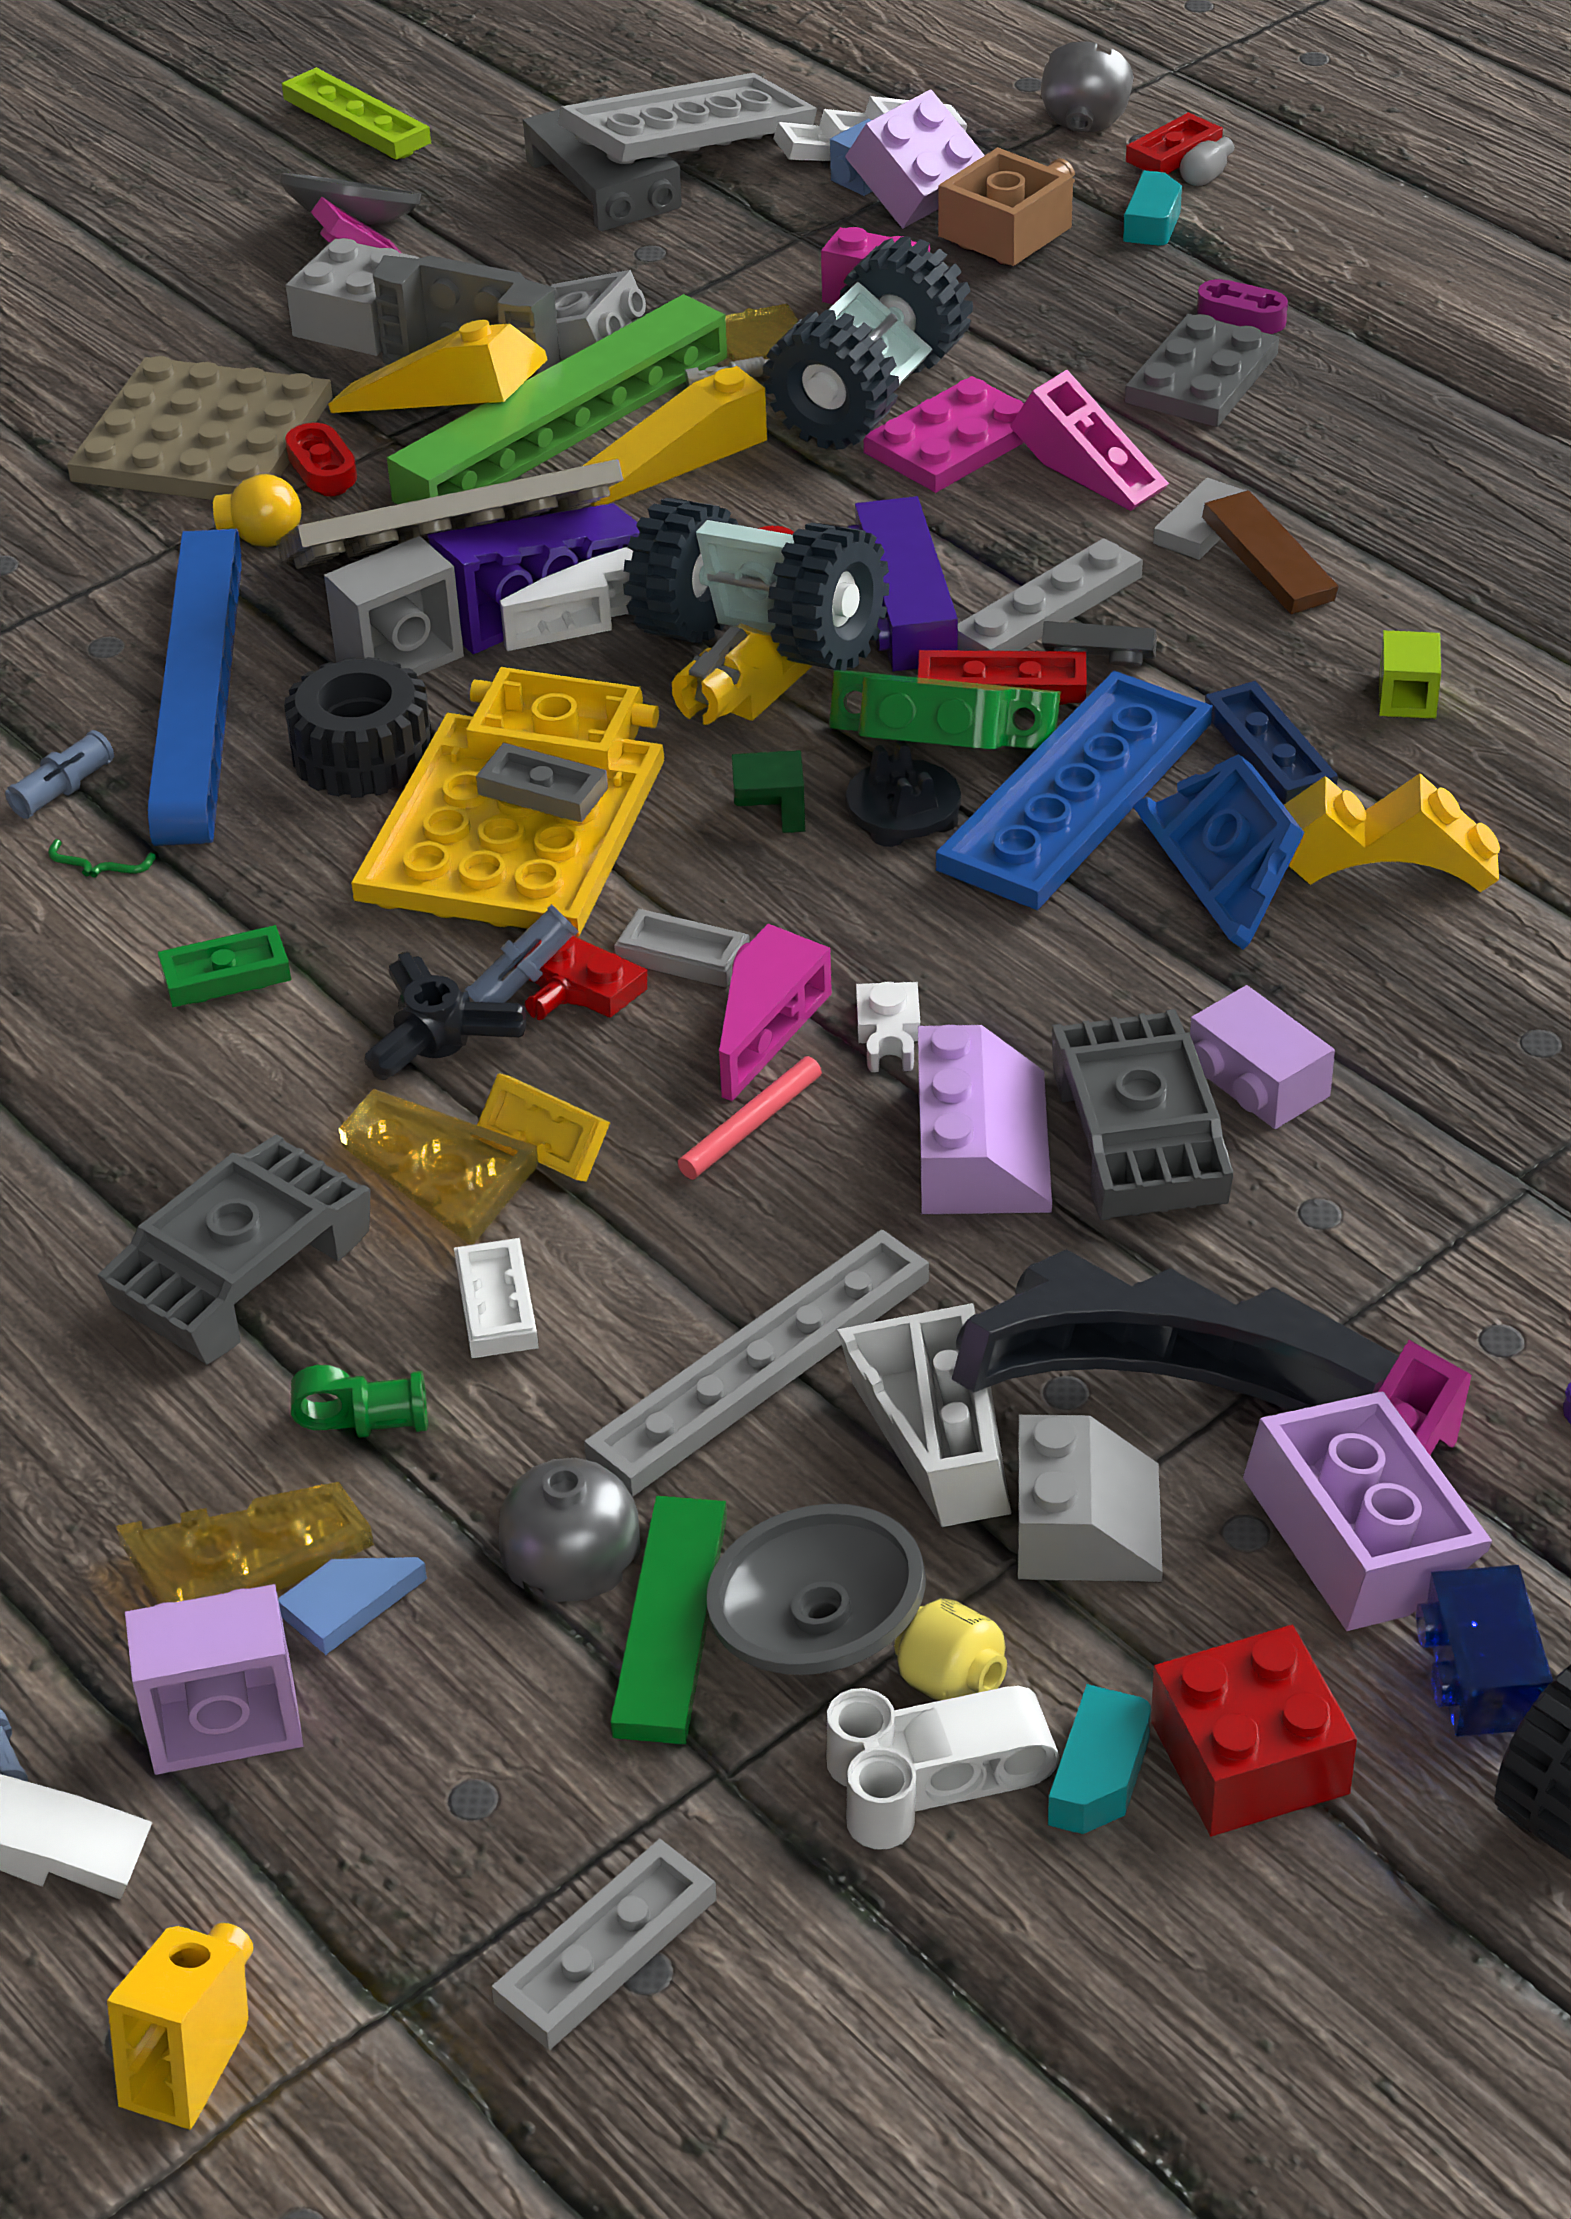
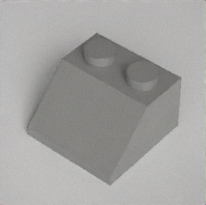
[1018,1415,1163,1582]

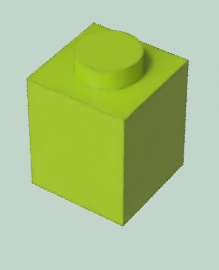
[1379,630,1441,719]

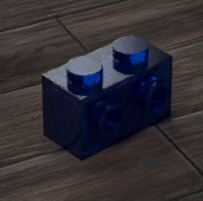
[1416,1565,1553,1737]

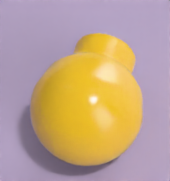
[213,474,301,547]

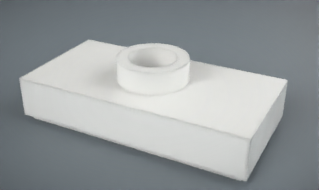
[454,1238,539,1358]

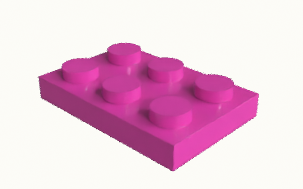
[863,376,1024,493]

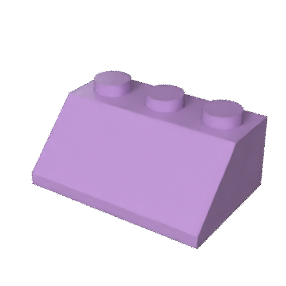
[918,1025,1052,1214]
[1243,1391,1492,1631]

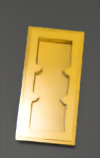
[474,1073,610,1182]

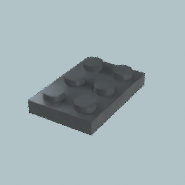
[1125,314,1279,427]

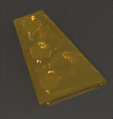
[339,1089,539,1245]
[116,1482,374,1604]

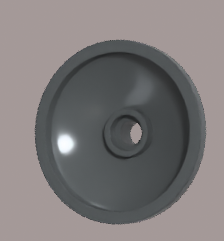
[707,1504,926,1675]

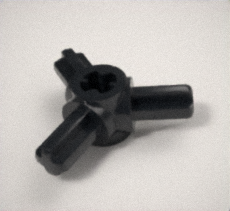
[364,951,527,1080]

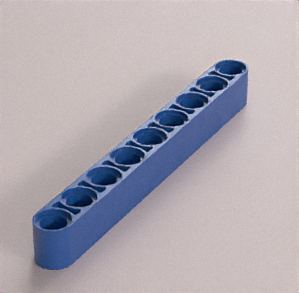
[148,529,242,846]

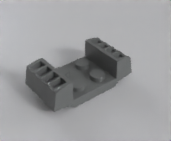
[373,255,560,381]
[1052,1009,1233,1220]
[98,1134,371,1365]

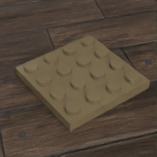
[67,356,333,500]

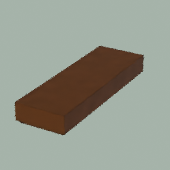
[1202,490,1339,614]

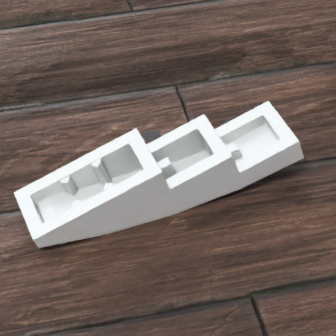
[773,96,967,161]
[500,547,633,651]
[0,1774,152,1900]

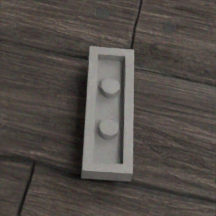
[491,1838,717,2051]

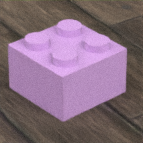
[845,89,985,229]
[125,1584,304,1775]

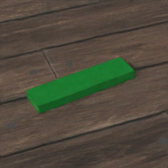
[611,1496,727,1744]

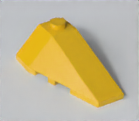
[328,320,548,413]
[583,366,767,507]

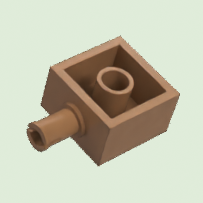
[938,147,1075,266]

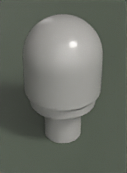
[1180,136,1234,186]

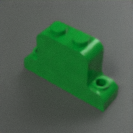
[829,670,1061,749]

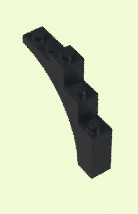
[952,1249,1399,1411]

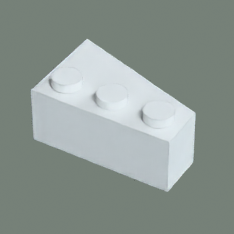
[837,1303,1011,1527]

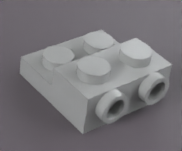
[551,270,646,360]

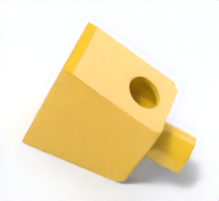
[107,1923,254,2130]

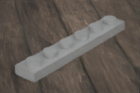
[584,1229,929,1497]

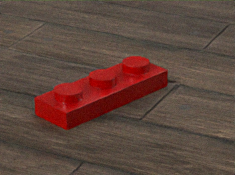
[918,650,1087,705]

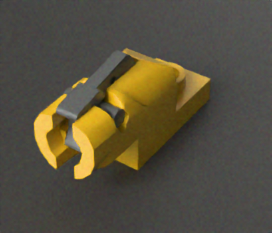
[672,623,812,725]

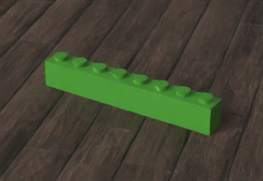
[387,294,727,505]

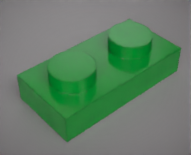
[158,925,292,1008]

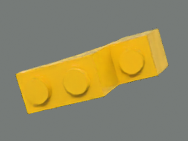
[1284,773,1500,892]

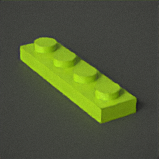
[281,67,431,159]

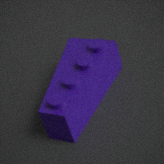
[428,503,640,655]

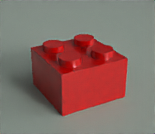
[1151,1624,1357,1837]

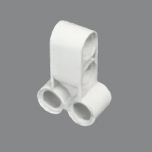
[826,1686,1060,1849]

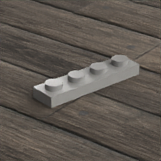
[958,538,1143,651]

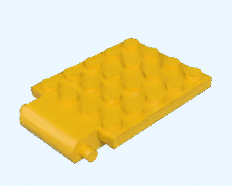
[351,667,664,937]

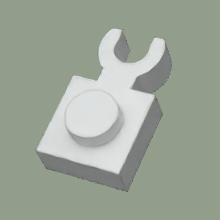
[856,982,920,1072]

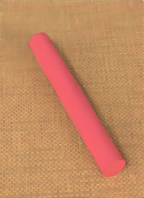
[678,1056,822,1180]

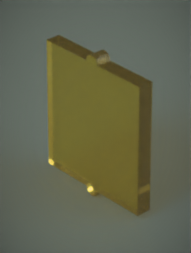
[725,303,798,362]

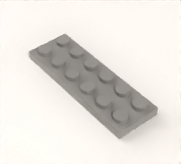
[558,73,817,164]

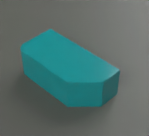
[1123,170,1182,246]
[1048,1684,1151,1834]

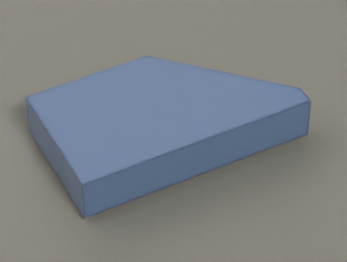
[278,1557,427,1655]

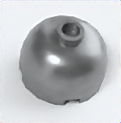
[1041,41,1134,132]
[499,1458,641,1602]

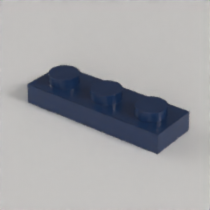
[1205,681,1338,805]

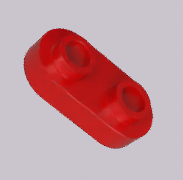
[285,423,357,496]

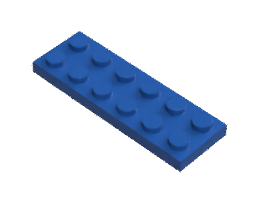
[936,671,1213,910]

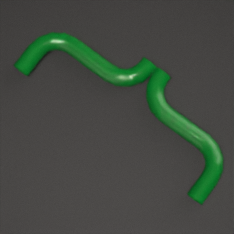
[48,839,156,878]

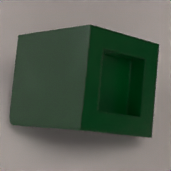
[732,750,806,833]

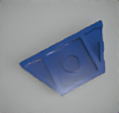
[1133,754,1305,950]

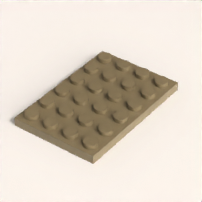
[276,459,623,569]

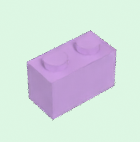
[1190,985,1335,1129]

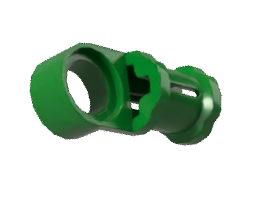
[291,1365,428,1438]

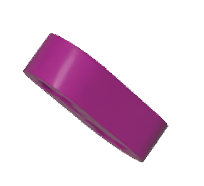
[1197,279,1288,334]

